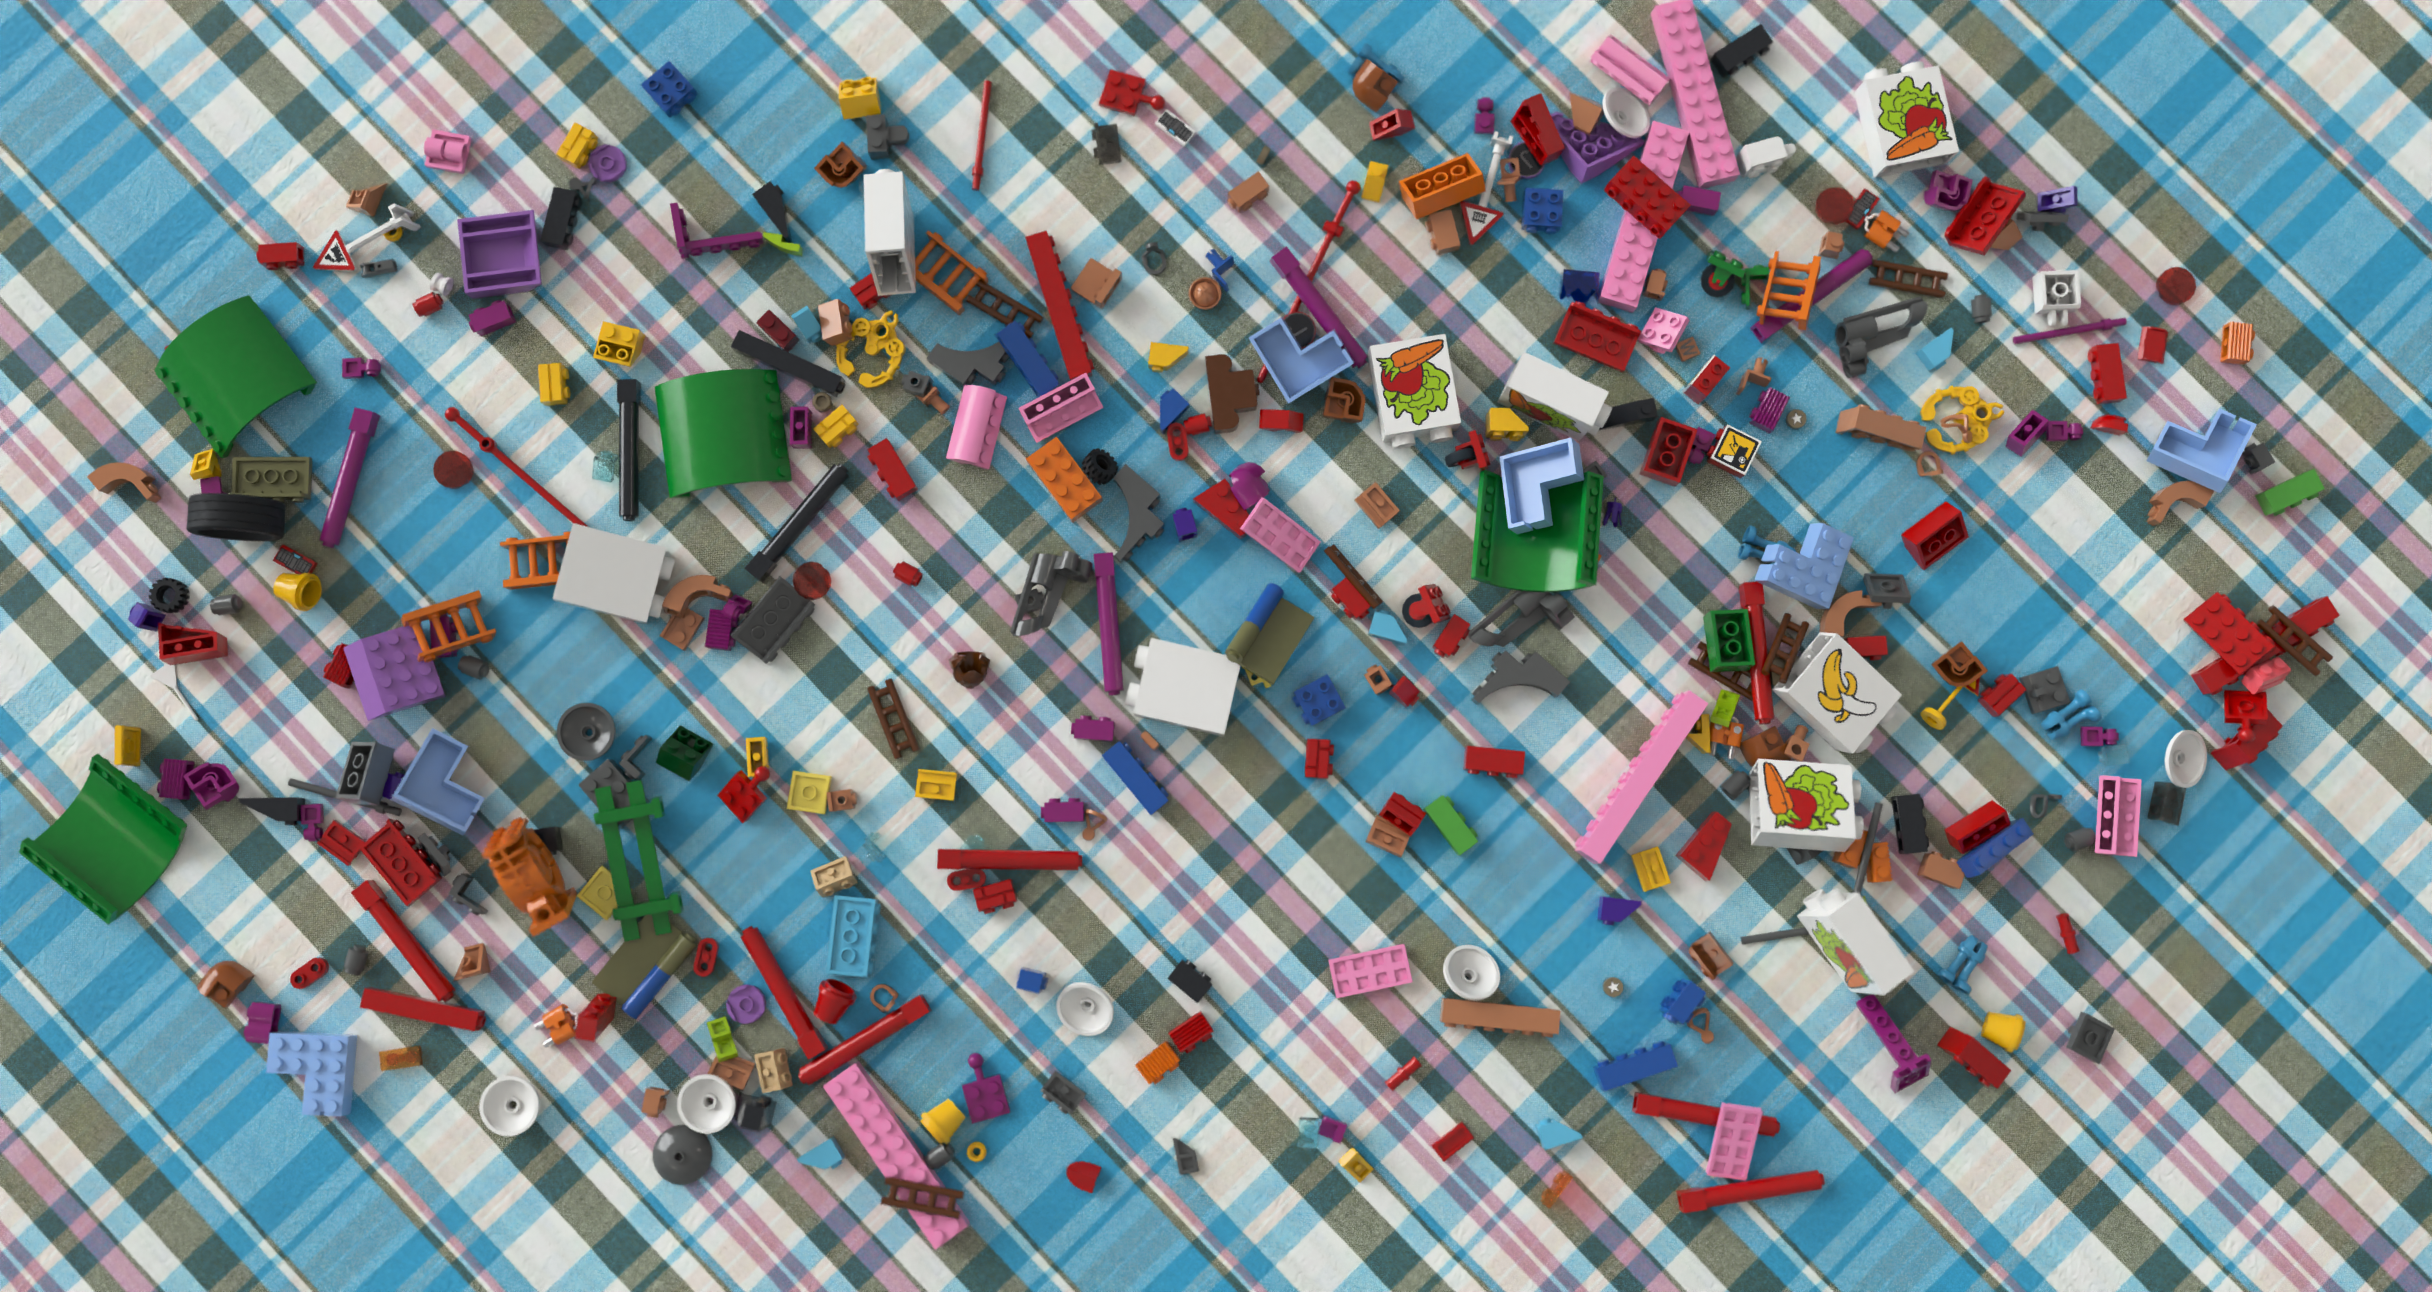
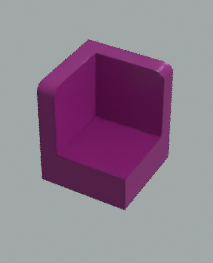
[200,476,228,494]
[1318,1115,1347,1144]

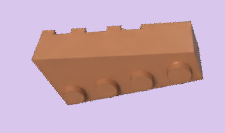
[1836,405,1927,452]

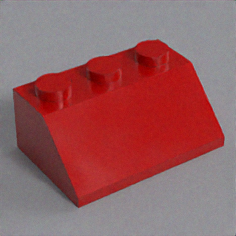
[1901,501,1969,570]

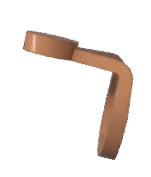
[1940,414,1972,443]
[1916,451,1944,476]
[1082,809,1107,841]
[870,984,898,1012]
[1687,1008,1714,1044]

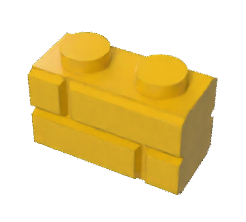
[556,122,598,170]
[538,363,570,406]
[813,405,859,448]
[746,737,769,778]

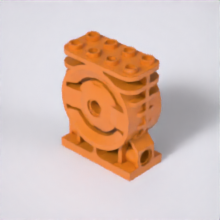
[482,817,578,937]

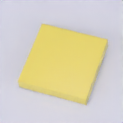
[787,771,832,815]
[577,866,632,920]

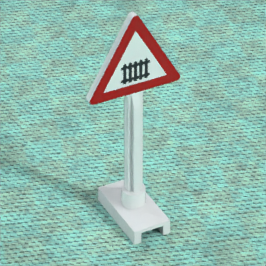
[1460,131,1513,245]

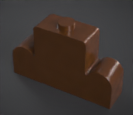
[1205,354,1260,434]

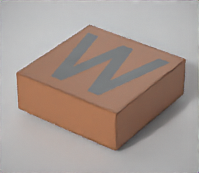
[1675,337,1701,362]

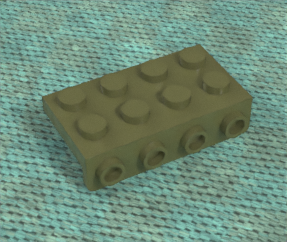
[228,457,312,503]

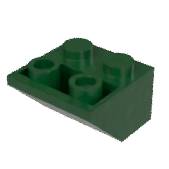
[656,725,713,781]

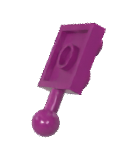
[962,1053,1011,1124]

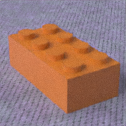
[1399,153,1486,220]
[1026,436,1103,523]

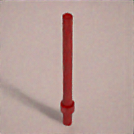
[972,80,992,191]

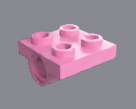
[424,130,472,174]
[1638,307,1690,354]

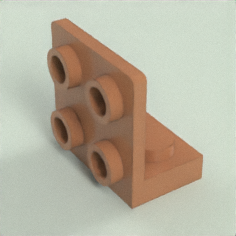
[1071,258,1122,309]

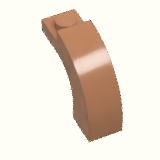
[87,462,161,503]
[2147,481,2214,526]
[662,575,733,618]
[1820,590,1882,637]

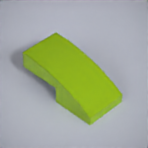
[763,232,803,257]
[1710,689,1740,727]
[706,1016,738,1063]

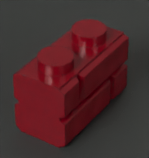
[756,309,800,352]

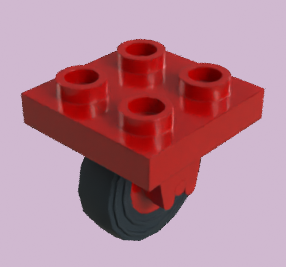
[1445,430,1491,471]
[1402,584,1451,628]

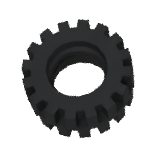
[1082,448,1118,485]
[148,578,190,613]

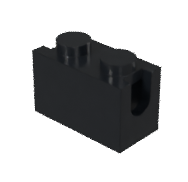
[1167,959,1212,1003]

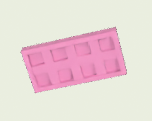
[1240,497,1321,573]
[1328,944,1413,998]
[1706,1103,1763,1181]

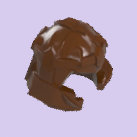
[948,651,990,689]

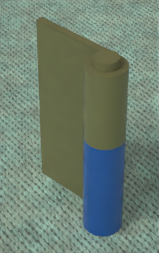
[1225,583,1315,685]
[591,914,697,1019]

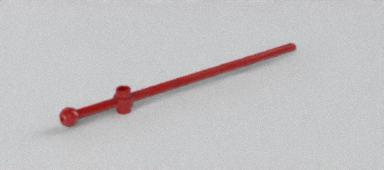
[1257,180,1361,383]
[445,407,589,527]

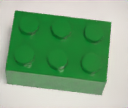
[1703,609,1755,672]

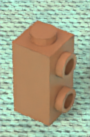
[1227,171,1269,213]

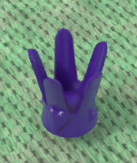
[1602,498,1622,528]

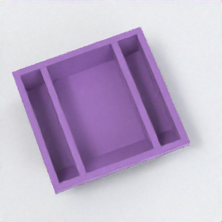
[457,210,542,299]
[343,624,446,721]

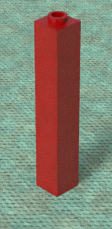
[360,987,486,1031]

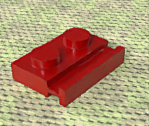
[317,820,366,866]

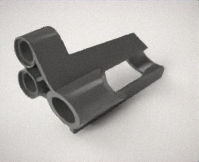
[1835,296,1928,378]

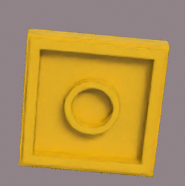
[114,725,141,766]

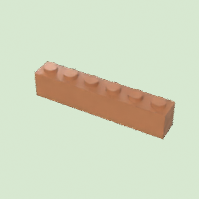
[1440,998,1561,1037]

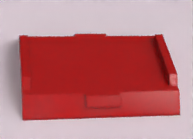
[2137,327,2168,364]

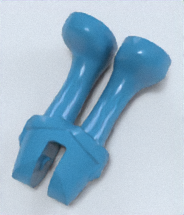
[1348,43,1405,93]
[1738,525,1796,564]
[2040,689,2102,740]
[1937,935,1988,995]

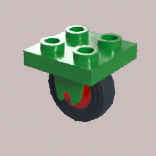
[1701,250,1746,297]

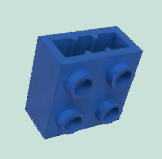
[641,61,698,118]
[1521,188,1563,234]
[1292,674,1346,727]
[1660,979,1706,1024]

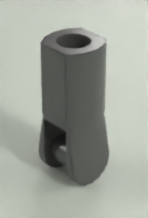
[360,259,397,278]

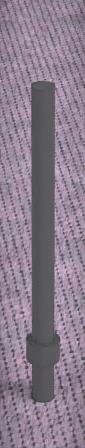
[288,778,402,816]
[1851,802,1883,897]
[1740,927,1809,945]

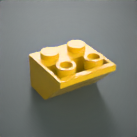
[839,77,881,120]
[593,321,646,367]
[1485,408,1529,441]

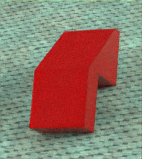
[1259,409,1304,433]

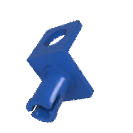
[1205,249,1235,292]

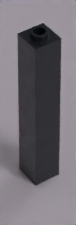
[731,330,845,398]

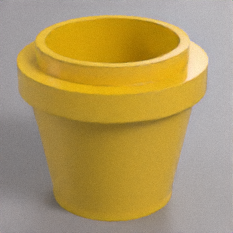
[273,573,322,611]
[1981,1011,2026,1053]
[920,1098,966,1145]

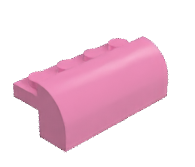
[1590,34,1670,106]
[1018,373,1104,443]
[946,385,1007,469]
[2095,775,2142,857]

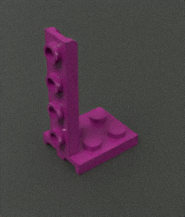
[670,202,764,259]
[1856,994,1931,1094]

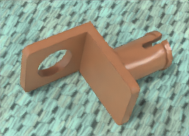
[1497,157,1521,202]
[1736,357,1772,395]
[915,386,950,415]
[1784,725,1810,762]

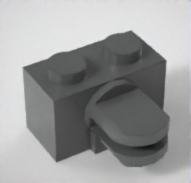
[866,114,909,159]

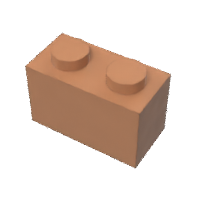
[1425,209,1460,255]
[818,299,852,346]
[1917,851,1965,889]

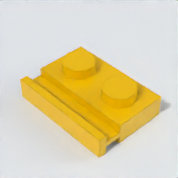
[915,769,957,801]
[1630,846,1671,892]

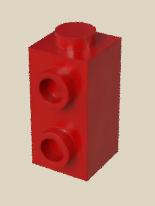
[256,242,305,270]
[1330,577,1371,620]
[1432,614,1471,658]
[1844,636,1888,660]

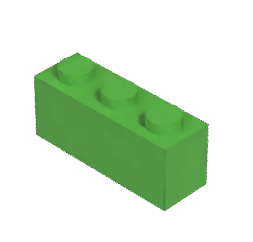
[2255,469,2325,516]
[1423,795,1478,856]

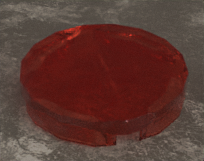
[1815,187,1854,224]
[2156,267,2196,305]
[433,450,473,489]
[792,562,831,600]

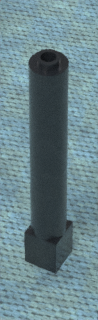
[617,379,641,521]
[744,463,849,583]

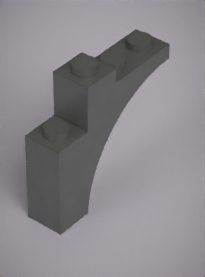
[926,342,1009,387]
[1113,464,1165,563]
[1471,650,1570,705]

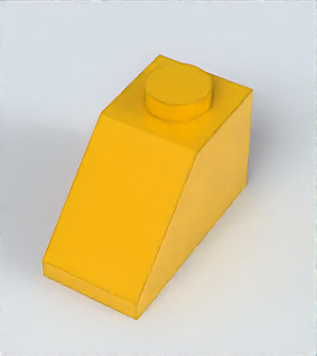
[1148,342,1189,373]

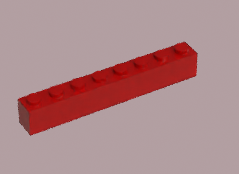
[1025,230,1095,381]
[2191,596,2340,695]

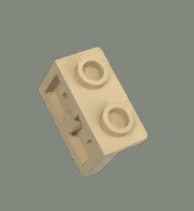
[810,856,858,897]
[754,1048,792,1093]

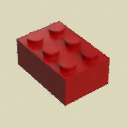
[1639,417,1698,486]

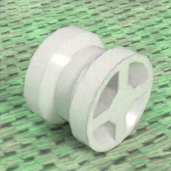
[430,273,454,296]

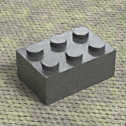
[335,742,395,805]
[578,759,650,829]

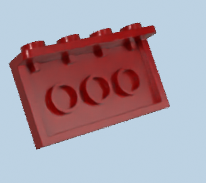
[1604,156,1691,238]
[1945,176,2026,256]
[1553,301,1642,373]
[2183,592,2275,676]
[359,819,442,907]

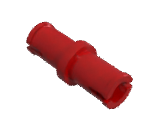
[2056,913,2080,954]
[1385,1056,1422,1091]

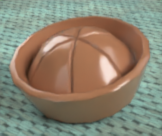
[1189,277,1222,309]

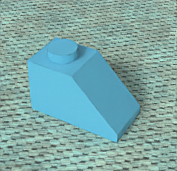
[791,306,822,343]
[1916,327,1954,371]
[1368,609,1407,645]
[1535,1117,1582,1150]
[797,1136,846,1170]

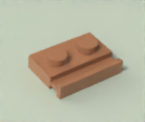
[1354,482,1400,529]
[660,608,705,651]
[1365,815,1410,858]
[707,1055,755,1091]

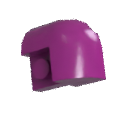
[1924,170,1973,211]
[1229,462,1270,510]
[183,762,240,810]

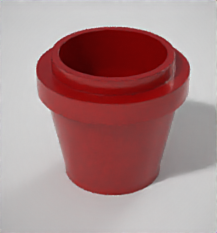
[813,979,857,1024]

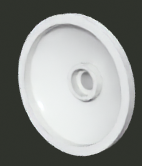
[1603,87,1650,138]
[2164,730,2207,788]
[1443,945,1500,1001]
[1056,982,1114,1036]
[677,1074,736,1133]
[479,1076,540,1136]

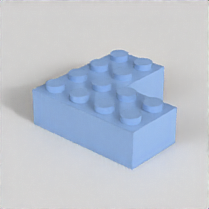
[1249,317,1354,403]
[2146,409,2257,493]
[1499,438,1584,534]
[1754,523,1854,609]
[391,728,485,836]
[266,1031,357,1117]

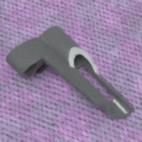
[1010,551,1093,636]
[1468,590,1575,647]

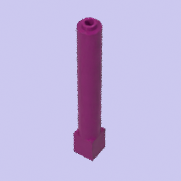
[1269,246,1368,369]
[1750,249,1873,343]
[319,407,380,548]
[1094,552,1124,696]

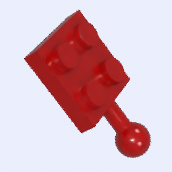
[1099,69,1165,116]
[2224,690,2268,743]
[718,766,770,823]

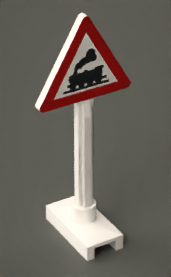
[313,203,421,271]

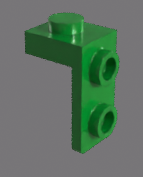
[1741,265,1769,310]

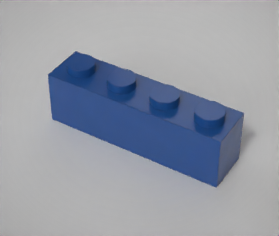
[994,320,1059,397]
[1102,741,1169,816]
[1957,818,2034,878]
[1593,1041,1678,1091]

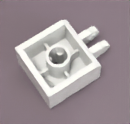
[1736,136,1796,179]
[2032,270,2081,326]

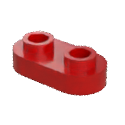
[1167,423,1189,461]
[947,869,986,891]
[693,938,719,977]
[290,957,329,989]

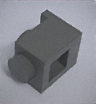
[901,371,933,398]
[2242,442,2275,475]
[1014,588,1044,615]

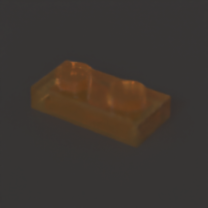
[379,1045,423,1071]
[1541,1170,1573,1209]

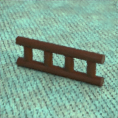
[1869,259,1948,298]
[966,280,1044,338]
[1324,544,1384,609]
[2256,605,2333,676]
[1761,613,1809,684]
[1688,641,1753,701]
[867,678,920,759]
[881,1176,964,1219]

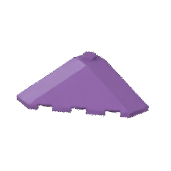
[1551,112,1645,184]

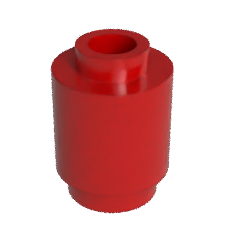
[412,292,444,317]
[1184,413,1213,436]
[893,561,923,587]

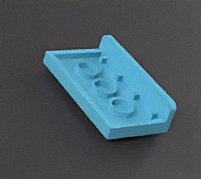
[826,895,881,978]

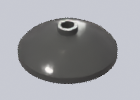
[557,703,616,761]
[653,1125,712,1185]

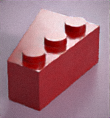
[1510,93,1565,166]
[1193,479,1249,539]
[158,623,228,665]
[2211,709,2283,770]
[1675,811,1732,881]
[1937,1027,2011,1089]

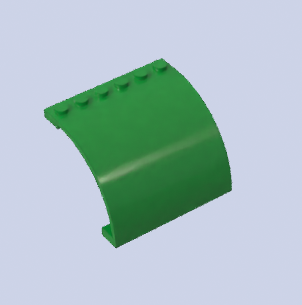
[154,295,317,459]
[655,369,792,498]
[1471,470,1604,592]
[19,754,187,925]

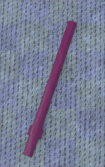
[2012,318,2127,344]

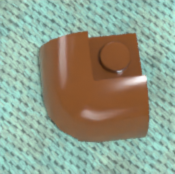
[1353,59,1398,112]
[814,142,867,188]
[1323,377,1365,423]
[1931,641,1988,687]
[1740,726,1791,767]
[197,961,255,1008]

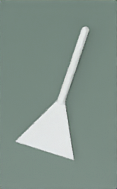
[150,664,198,721]

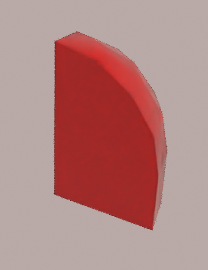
[2090,415,2128,436]
[1066,1161,1102,1194]

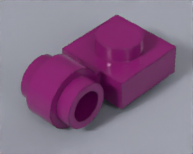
[1474,97,1494,134]
[342,358,381,379]
[2046,421,2083,441]
[1688,426,1715,464]
[722,594,753,620]
[2080,727,2119,747]
[301,804,324,842]

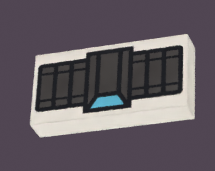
[1155,109,1196,147]

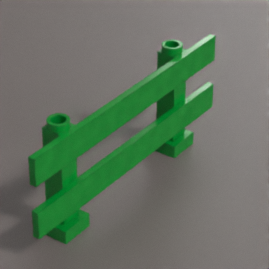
[594,780,684,942]

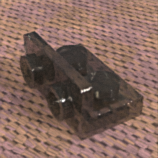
[1091,123,1121,165]
[2147,782,2186,826]

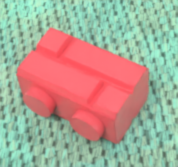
[2241,657,2291,695]

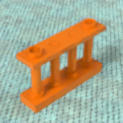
[915,230,989,316]
[1757,251,1821,330]
[500,531,571,590]
[401,590,496,662]

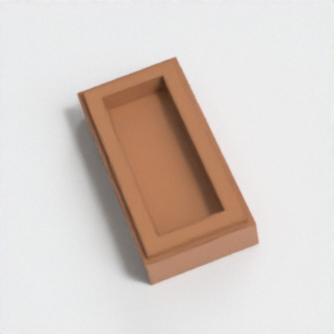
[1141,730,1160,751]

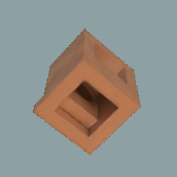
[1819,231,1844,259]
[1642,269,1668,301]
[1364,664,1394,696]
[827,789,857,812]
[641,1087,670,1118]

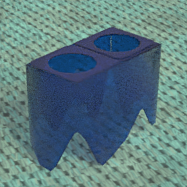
[1559,269,1600,304]

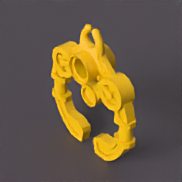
[835,310,906,388]
[1920,386,2005,455]

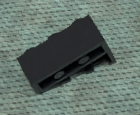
[734,1093,777,1132]

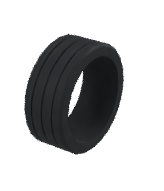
[186,493,286,541]

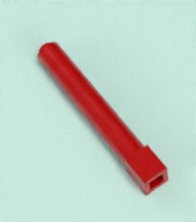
[1739,582,1775,724]
[937,849,1082,871]
[351,880,456,1002]
[740,926,828,1060]
[798,994,932,1085]
[1632,1092,1780,1137]
[1676,1170,1825,1213]

